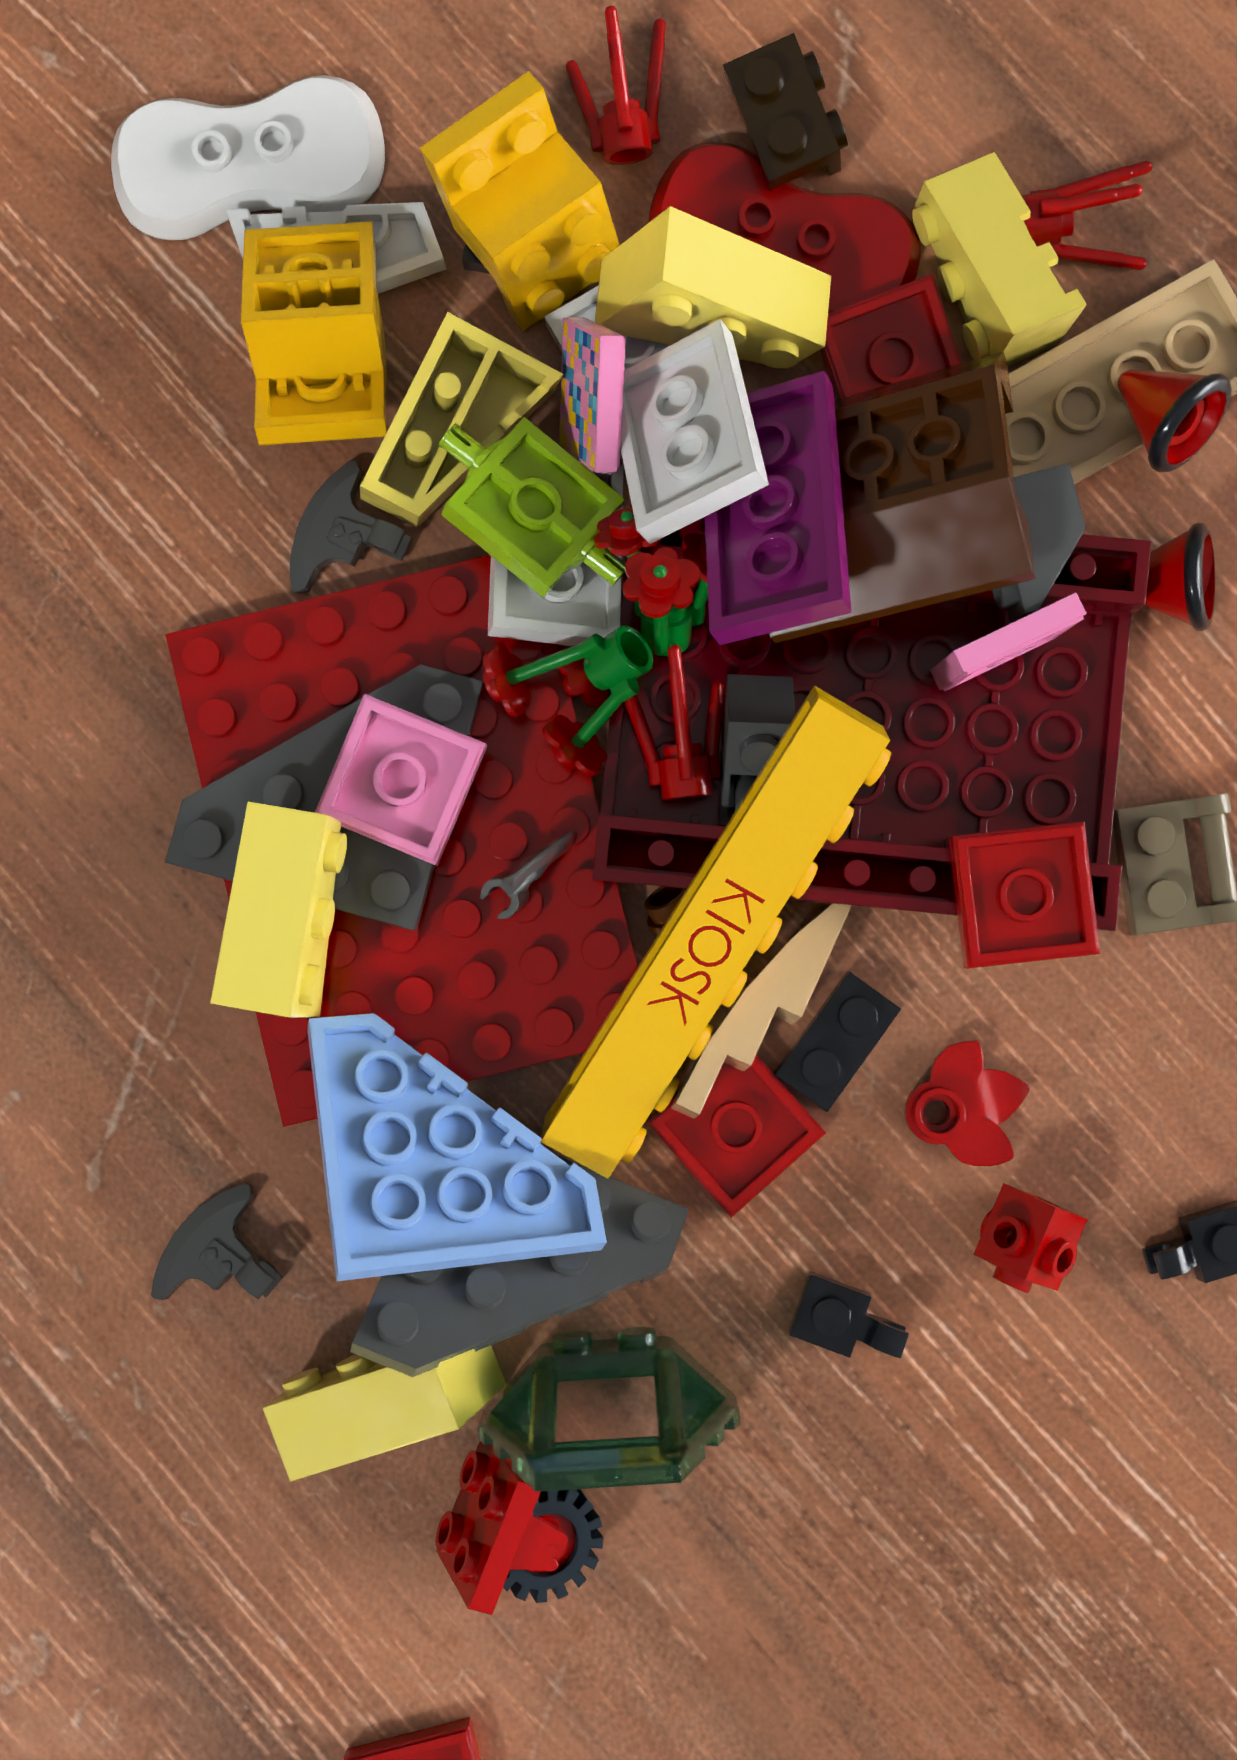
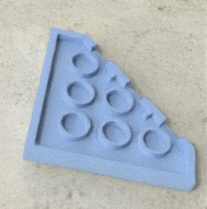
[307,1013,607,1282]

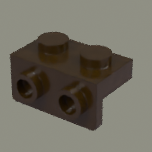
[723,33,848,190]

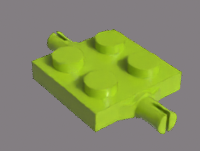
[439,417,626,598]

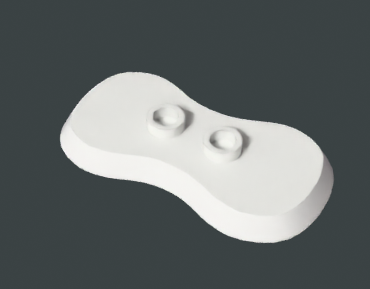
[111,75,385,240]

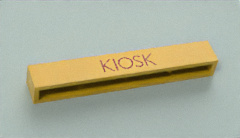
[541,685,891,1179]

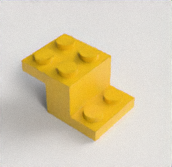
[419,71,620,331]
[241,221,387,445]

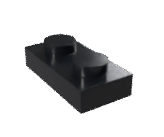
[774,971,901,1112]

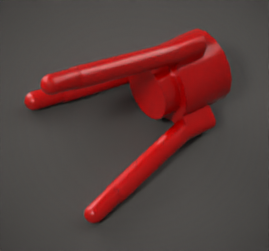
[566,5,666,165]
[1021,161,1152,270]
[624,644,724,800]

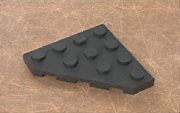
[165,665,485,931]
[350,1155,689,1377]

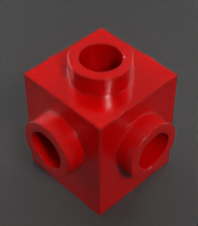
[973,1183,1088,1293]

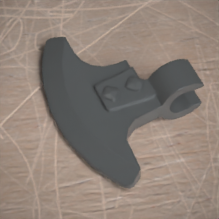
[290,460,412,593]
[480,831,578,919]
[151,1183,283,1300]

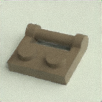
[1113,793,1237,935]

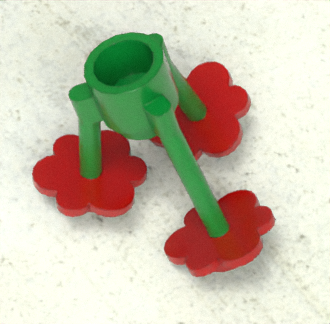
[594,507,708,656]
[483,626,653,776]

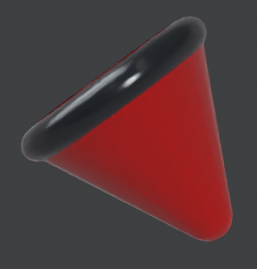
[1118,369,1232,472]
[1146,523,1215,631]

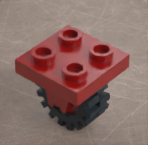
[435,1431,604,1615]

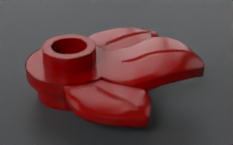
[904,1040,1030,1166]

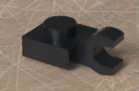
[1142,1200,1237,1283]
[788,1271,909,1358]

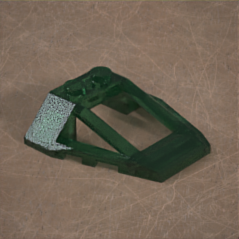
[478,1327,740,1492]

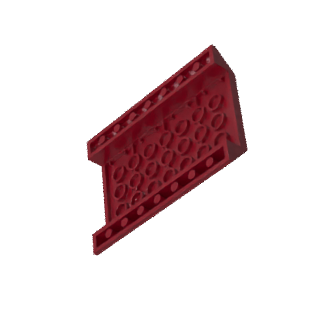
[593,499,1151,931]

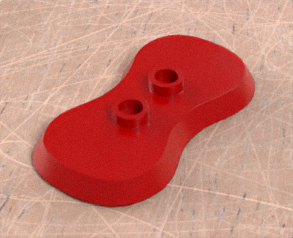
[648,142,920,313]

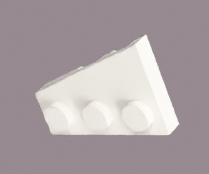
[225,202,447,294]

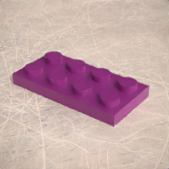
[704,370,852,645]

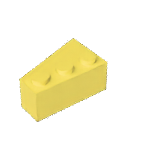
[912,152,1087,367]
[595,206,831,369]
[360,312,563,528]
[210,801,347,1018]
[263,1345,506,1482]

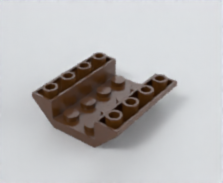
[769,352,1036,643]

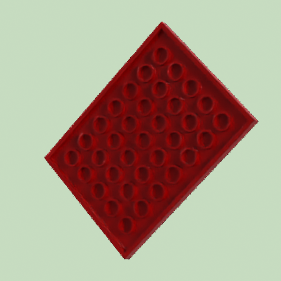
[165,555,638,1127]

